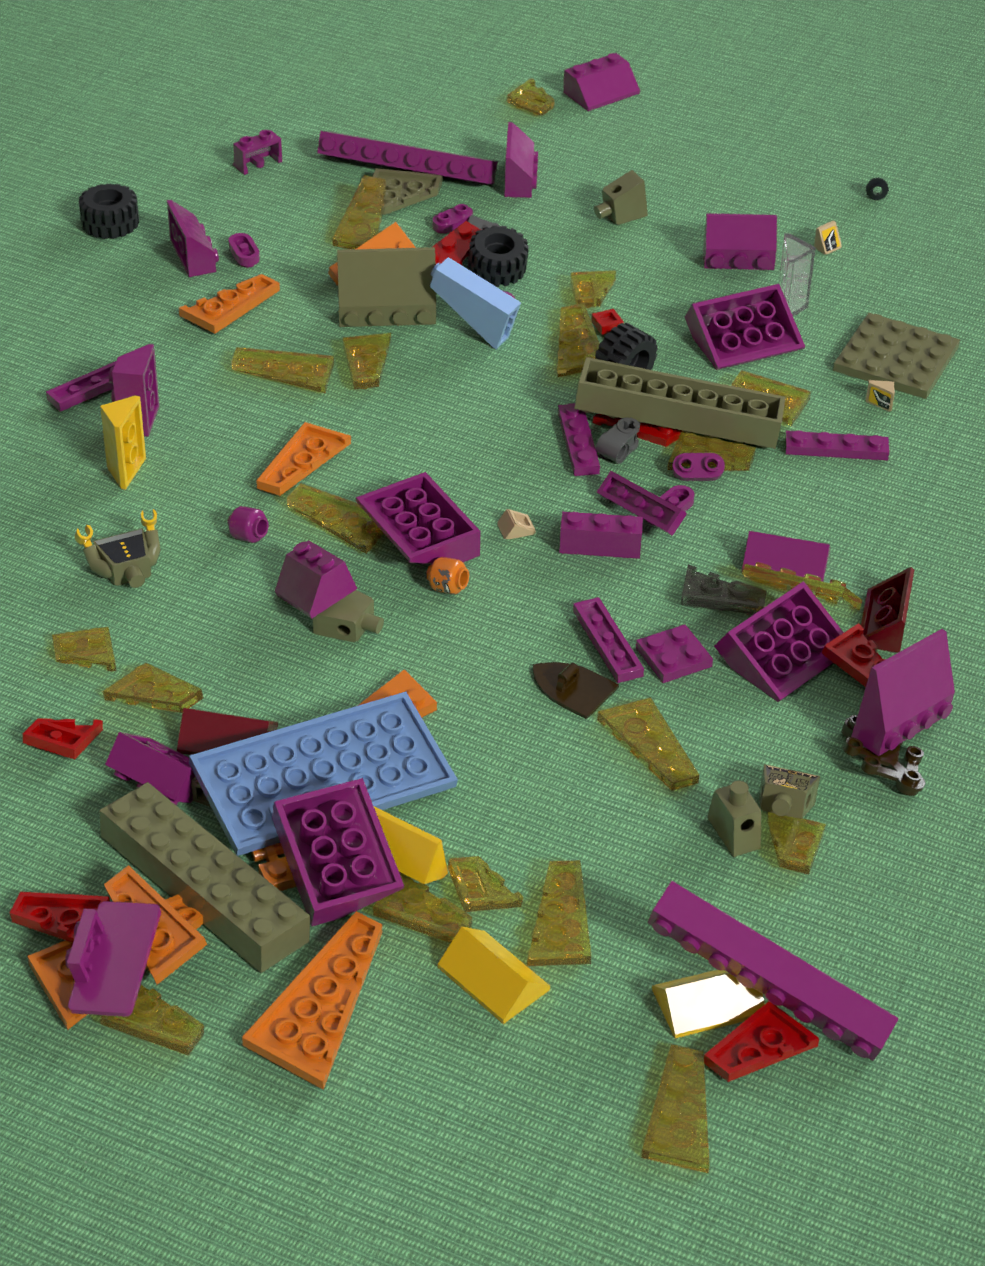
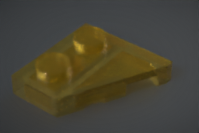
[52,627,116,672]
[767,812,826,875]
[447,856,524,912]

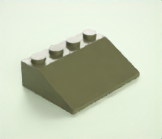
[337,247,436,327]

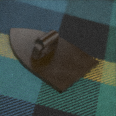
[533,662,619,720]

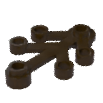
[841,715,925,796]

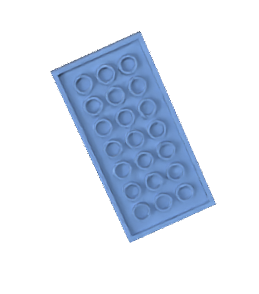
[189,692,458,856]

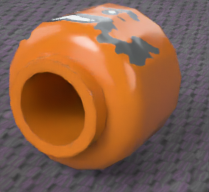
[427,557,469,595]

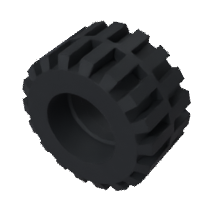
[79,183,139,239]
[468,225,529,287]
[595,323,658,370]

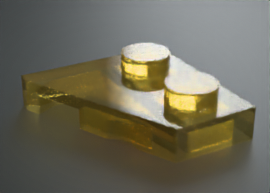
[507,78,555,116]
[570,270,616,308]

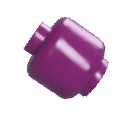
[227,506,269,543]

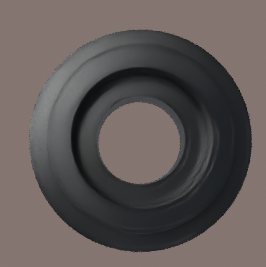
[866,178,889,200]

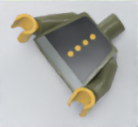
[75,509,161,588]

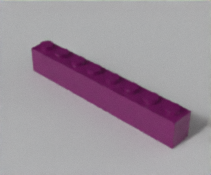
[317,131,498,184]
[647,881,899,1061]

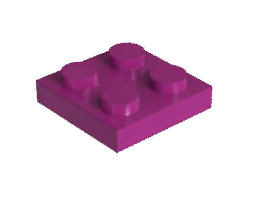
[636,624,713,683]

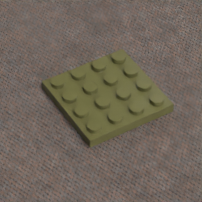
[833,313,960,399]

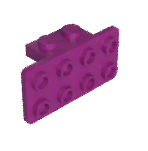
[65,901,161,1017]

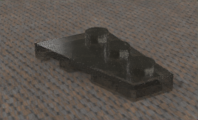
[681,564,767,615]

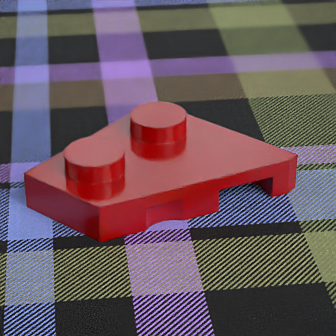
[23,718,103,760]

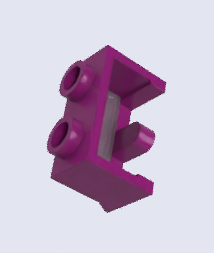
[233,130,282,175]

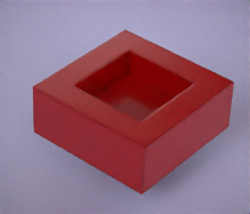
[591,309,624,335]

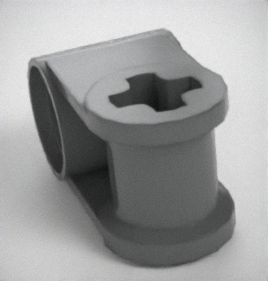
[595,417,640,464]

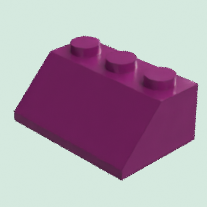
[563,53,640,111]
[505,122,538,198]
[167,200,219,277]
[703,213,777,270]
[109,344,160,437]
[559,511,643,559]
[275,540,358,618]
[105,732,195,805]

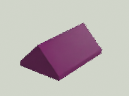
[742,531,831,586]

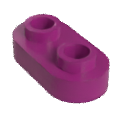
[433,204,473,234]
[228,233,260,268]
[672,453,725,481]
[660,485,695,512]

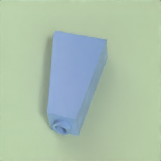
[430,257,521,349]

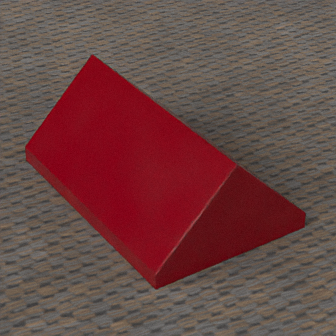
[861,567,915,653]
[177,708,278,755]

